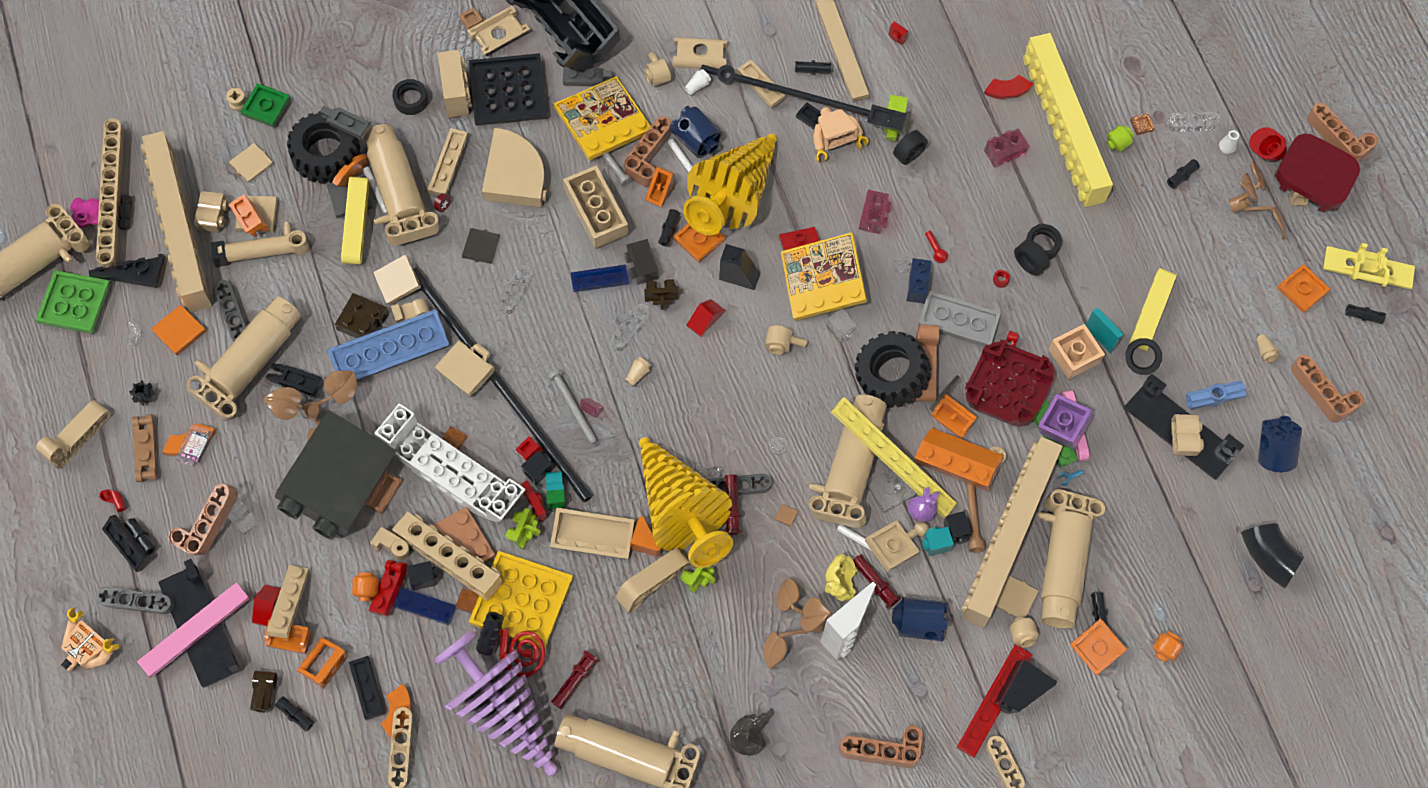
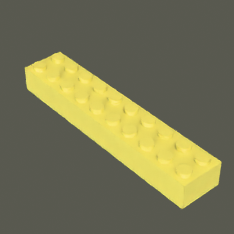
[1023,33,1113,207]

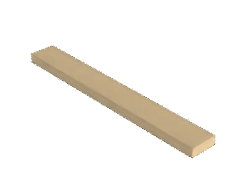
[814,0,869,102]

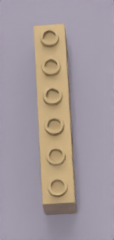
[392,512,502,601]

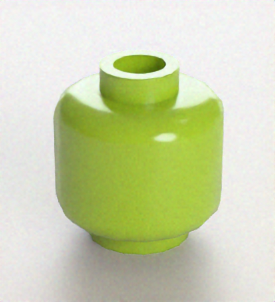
[1106,125,1134,152]

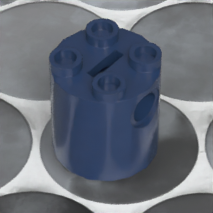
[669,106,723,158]
[1258,416,1302,473]
[892,597,948,642]

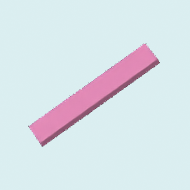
[137,583,250,678]

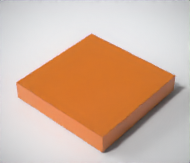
[673,223,726,263]
[1277,264,1331,313]
[151,305,206,356]
[1070,618,1128,676]

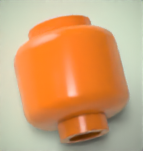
[352,573,379,601]
[1153,631,1183,662]

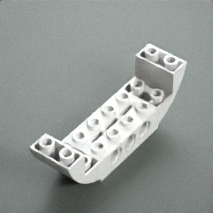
[375,403,525,522]

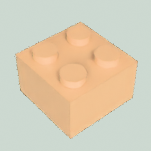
[1048,324,1105,380]

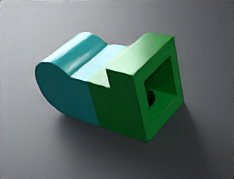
[546,471,566,510]

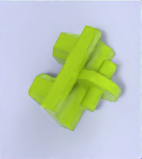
[505,508,541,549]
[680,563,716,594]

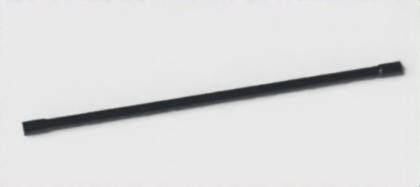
[414,268,593,503]

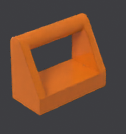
[297,637,348,689]

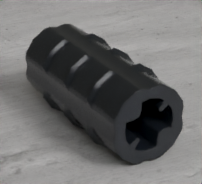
[476,612,504,656]

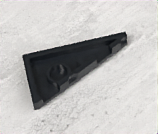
[88,254,165,288]

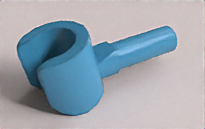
[1058,469,1084,486]

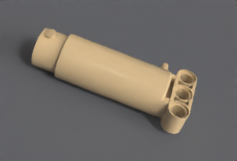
[364,124,439,246]
[0,204,89,298]
[186,296,302,420]
[809,395,887,528]
[1038,489,1105,629]
[554,713,701,788]

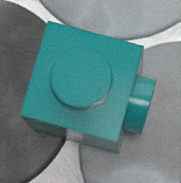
[922,527,954,556]

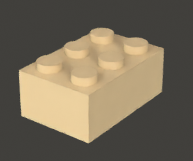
[438,50,472,118]

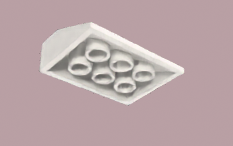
[820,582,876,660]

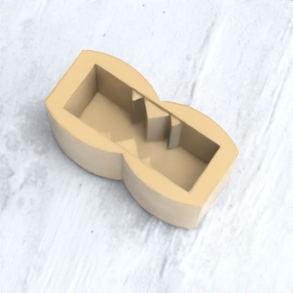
[194,191,229,233]
[1171,414,1204,456]

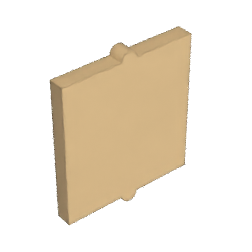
[229,143,273,183]
[995,576,1039,618]

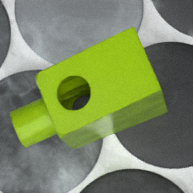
[883,94,908,141]

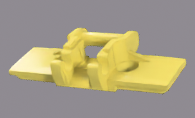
[1323,243,1415,289]

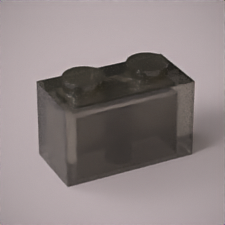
[624,239,659,285]

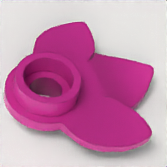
[70,197,99,228]

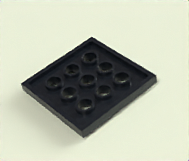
[469,53,547,125]

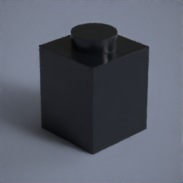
[521,451,553,486]
[943,511,972,544]
[406,561,438,591]

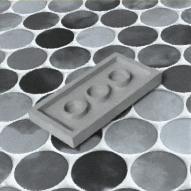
[918,291,1001,347]

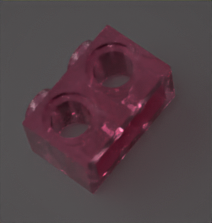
[984,128,1029,168]
[859,189,891,234]

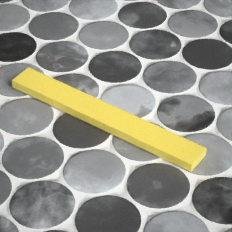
[831,397,957,518]

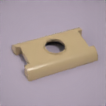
[467,6,530,56]
[673,37,727,69]

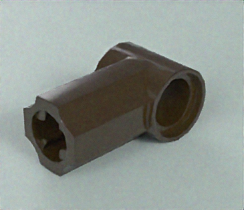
[250,670,277,713]

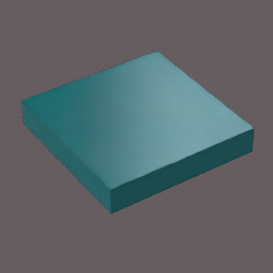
[1086,308,1123,353]

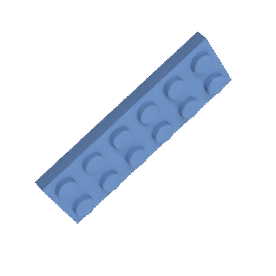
[327,309,449,380]

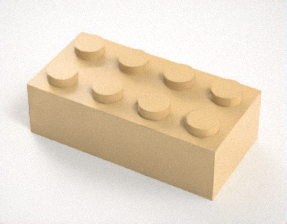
[563,165,628,249]

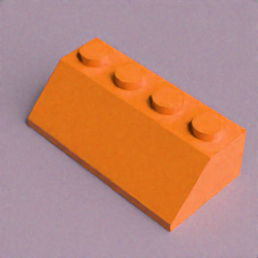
[915,428,1004,491]

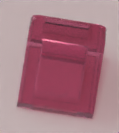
[580,398,604,418]

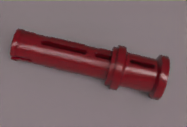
[725,474,742,535]
[853,554,901,609]
[551,650,599,709]

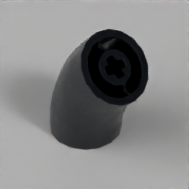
[1241,523,1304,588]

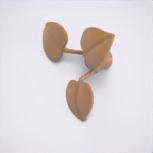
[1229,162,1285,239]
[264,370,357,440]
[763,578,832,670]

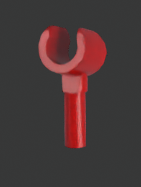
[1006,331,1018,347]

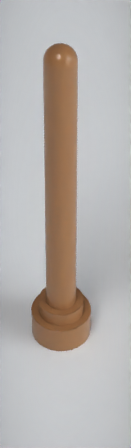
[966,483,985,553]

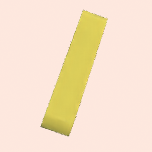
[341,177,369,265]
[1129,267,1177,352]

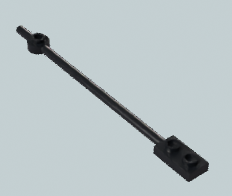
[701,64,908,132]

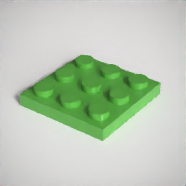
[36,270,111,334]

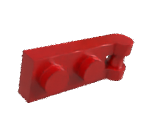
[368,560,408,617]

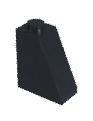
[719,244,760,290]
[994,659,1057,714]

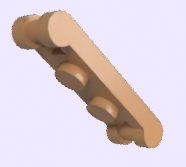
[132,414,157,482]

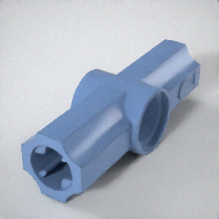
[1185,380,1246,410]

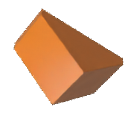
[645,166,674,207]
[630,516,661,557]

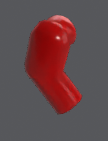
[99,489,127,512]

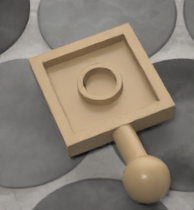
[864,520,930,572]

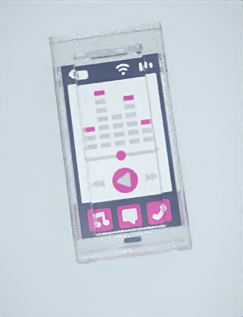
[175,424,211,467]

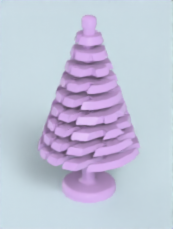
[433,629,558,776]

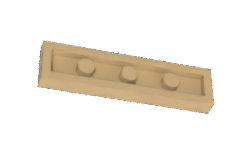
[428,128,468,195]
[267,565,309,639]

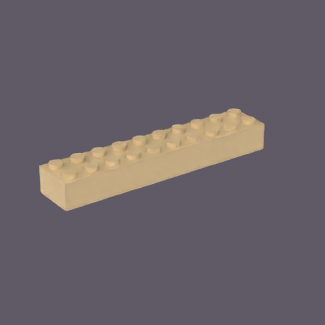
[141,131,212,312]
[961,437,1063,629]

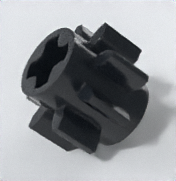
[129,380,156,406]

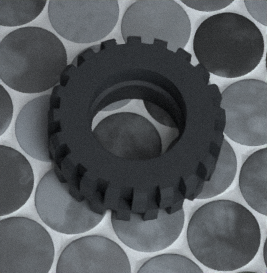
[287,111,361,184]
[855,331,931,408]

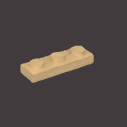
[737,60,785,108]

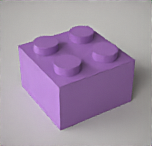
[1038,393,1093,450]

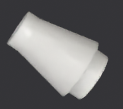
[684,69,711,95]
[1219,130,1239,154]

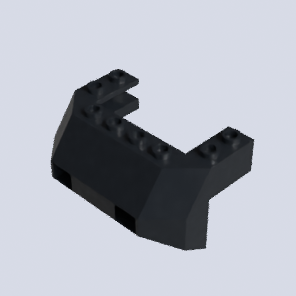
[506,0,621,71]

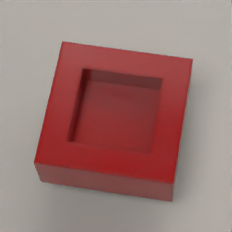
[888,21,908,45]
[515,436,542,461]

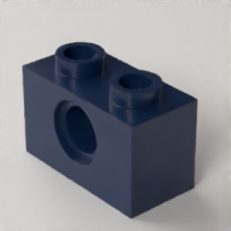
[906,258,931,304]

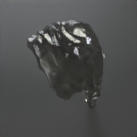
[730,708,774,756]

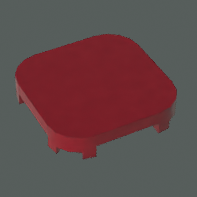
[1274,134,1360,212]
[965,340,1055,427]

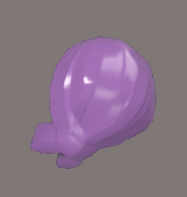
[907,487,939,522]

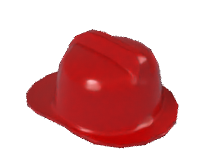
[1249,127,1287,162]

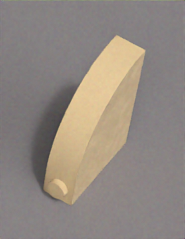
[482,128,547,208]

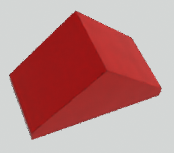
[687,299,725,337]
[252,585,281,627]

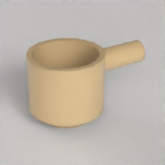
[644,52,671,86]
[765,325,807,355]

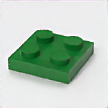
[240,83,291,127]

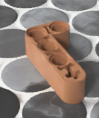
[1307,103,1379,162]
[624,116,671,187]
[915,324,939,402]
[1291,354,1364,423]
[168,483,238,556]
[838,725,923,768]

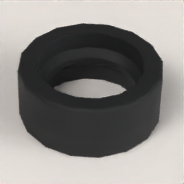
[392,79,428,115]
[893,130,928,165]
[1026,224,1062,260]
[1014,239,1050,276]
[1125,338,1162,375]

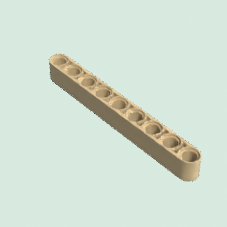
[96,118,124,268]

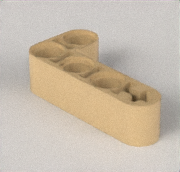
[36,400,111,469]
[616,548,690,613]

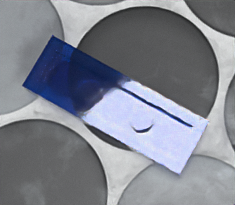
[570,264,629,292]
[393,587,456,626]

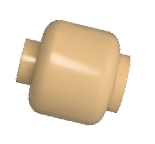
[1009,616,1039,648]

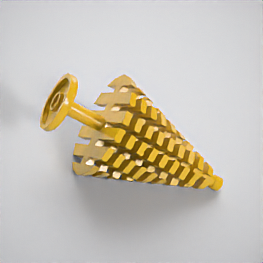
[683,133,777,236]
[639,437,733,568]

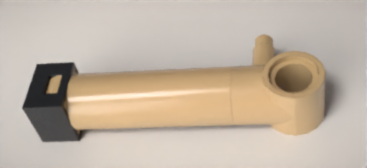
[211,222,309,267]

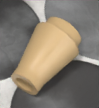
[1256,334,1279,363]
[625,357,651,386]

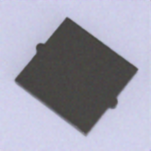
[462,228,500,264]
[929,375,960,411]

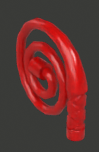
[499,628,546,677]

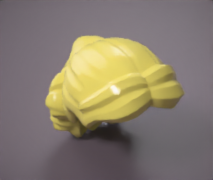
[825,554,857,601]

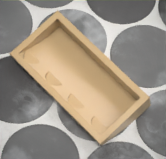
[550,508,635,559]

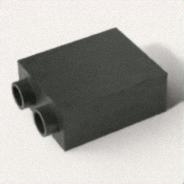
[275,410,397,540]

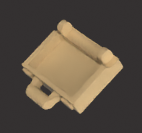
[434,340,494,397]

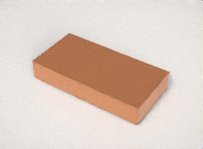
[365,471,402,514]

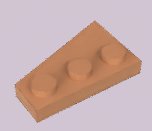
[433,507,496,563]

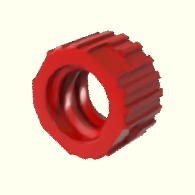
[993,270,1010,288]

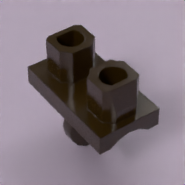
[644,279,679,310]

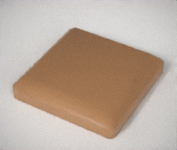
[775,504,798,526]

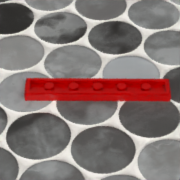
[956,644,1033,758]

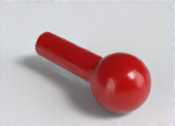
[925,230,948,263]

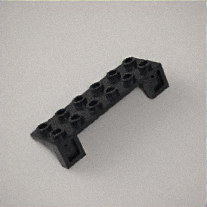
[1124,373,1244,480]
[158,559,241,688]

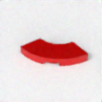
[984,75,1034,99]

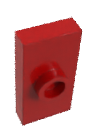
[779,227,819,251]
[521,480,547,522]

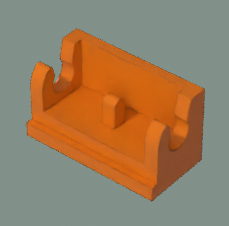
[229,194,269,237]
[931,394,977,439]
[264,620,312,654]

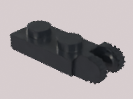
[266,363,323,397]

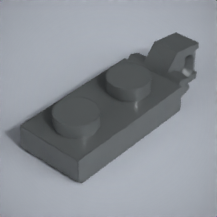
[563,67,613,86]
[320,106,371,140]

